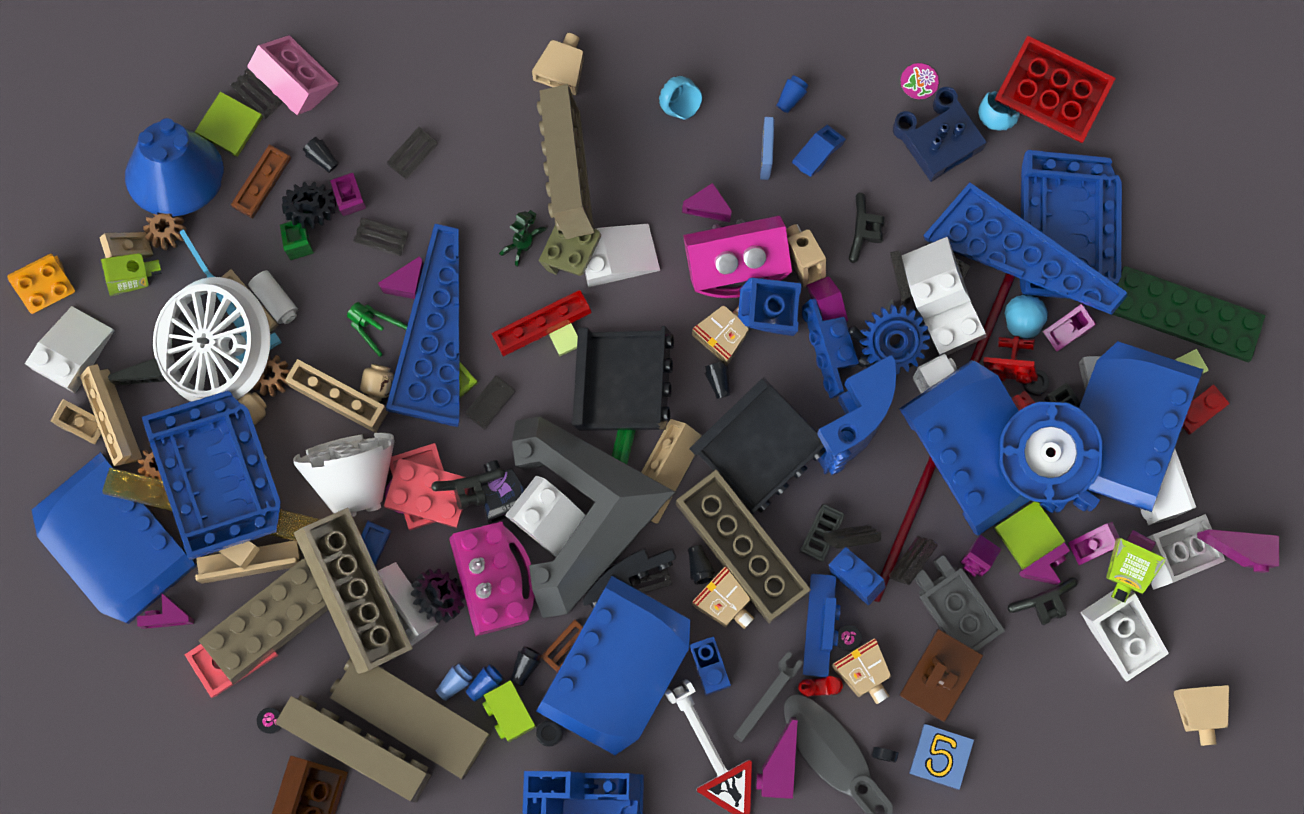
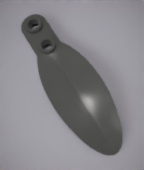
[784,694,893,814]

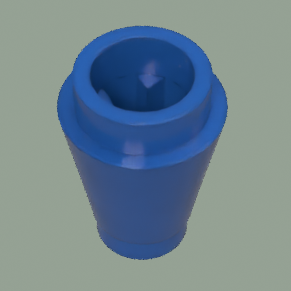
[776,75,809,113]
[465,664,504,702]

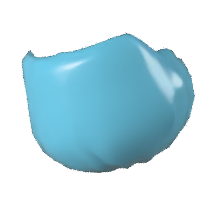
[659,76,703,120]
[978,91,1020,131]
[1005,294,1048,339]

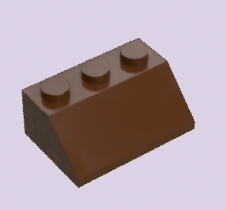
[272,755,348,814]

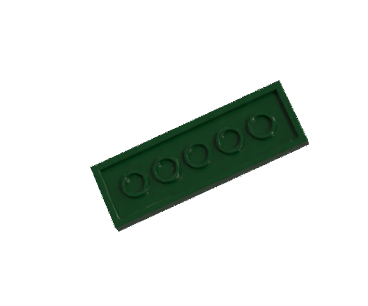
[1112,266,1266,363]

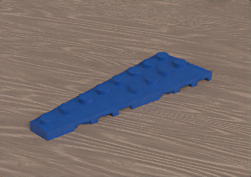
[923,182,1128,315]
[386,224,460,427]

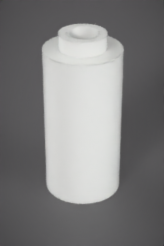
[248,270,298,324]

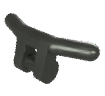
[849,192,885,263]
[431,468,504,510]
[1007,578,1078,625]

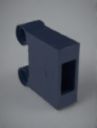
[893,87,987,182]

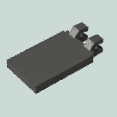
[912,555,1005,651]
[733,651,803,743]

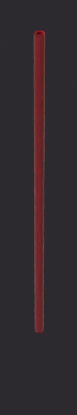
[874,273,1015,603]

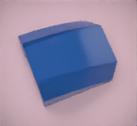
[738,278,801,336]

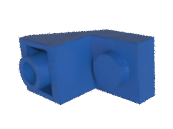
[792,125,846,177]
[1040,490,1100,513]

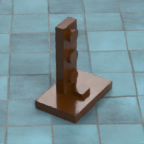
[899,629,983,722]

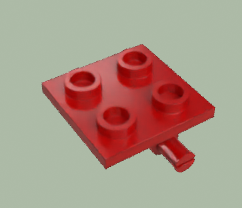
[983,336,1038,384]

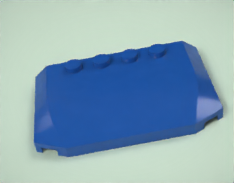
[1020,150,1122,299]
[1079,341,1204,512]
[899,360,1030,536]
[142,390,281,560]
[32,452,197,624]
[536,576,690,755]

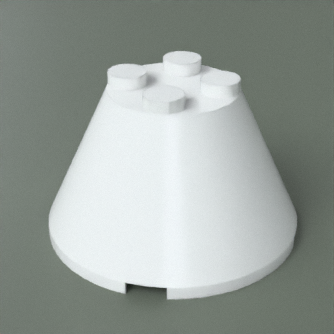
[293,433,395,517]

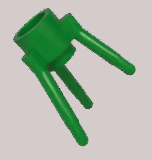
[347,302,408,357]

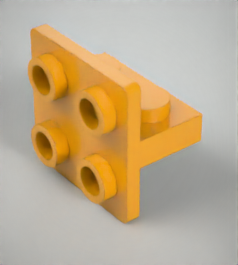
[7,254,75,314]

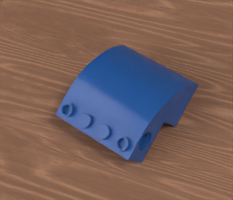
[817,355,896,475]
[523,771,644,814]

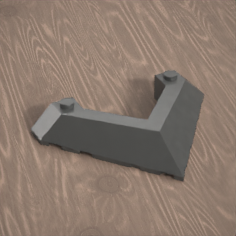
[512,416,676,618]

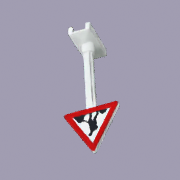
[665,679,752,814]

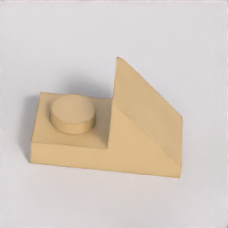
[99,232,153,259]
[51,399,101,444]

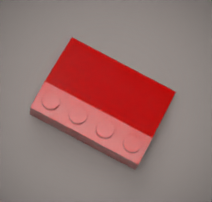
[994,35,1116,143]

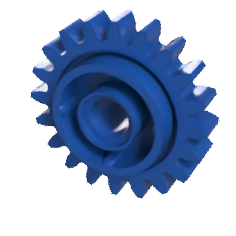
[860,304,930,374]

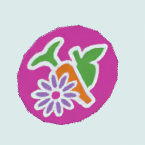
[900,63,939,99]

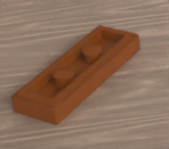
[231,144,291,219]

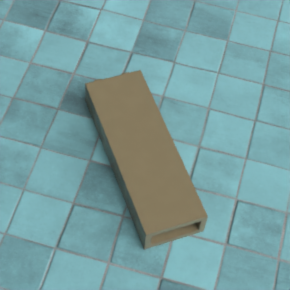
[330,658,490,780]

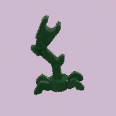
[499,210,547,267]

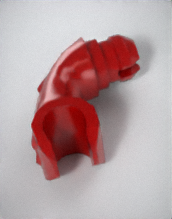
[798,676,843,696]

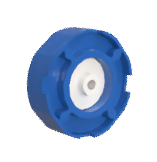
[999,402,1102,503]

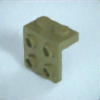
[538,224,601,276]

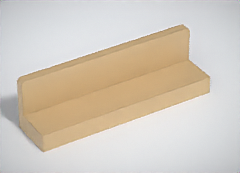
[80,364,142,466]
[641,419,702,524]
[195,540,301,584]

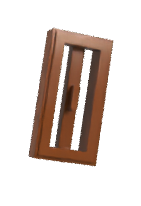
[541,619,583,673]

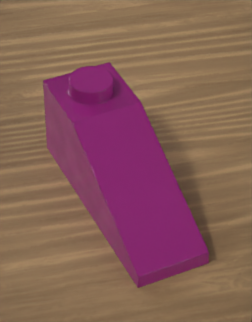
[1197,529,1279,573]
[756,717,798,799]

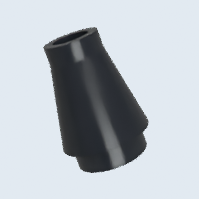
[303,137,339,173]
[704,361,731,399]
[688,545,715,585]
[510,646,542,686]

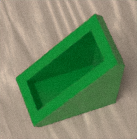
[280,221,314,261]

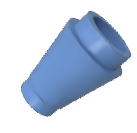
[435,663,473,701]

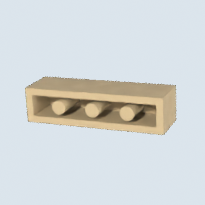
[285,359,388,433]

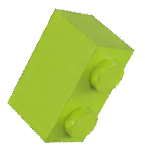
[482,680,536,742]

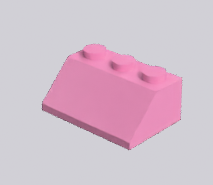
[247,35,339,115]

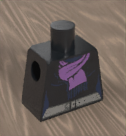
[481,460,525,524]

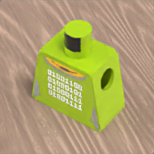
[101,253,162,296]
[1106,538,1166,603]

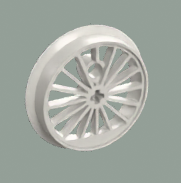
[153,277,270,402]

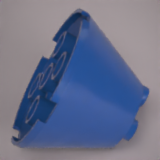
[125,118,224,216]

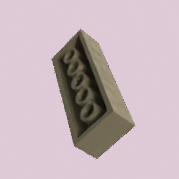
[537,84,595,239]
[676,470,811,624]
[293,508,413,674]
[198,558,328,685]
[275,695,432,802]

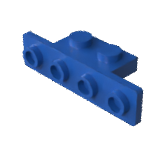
[802,299,859,399]
[803,574,840,678]

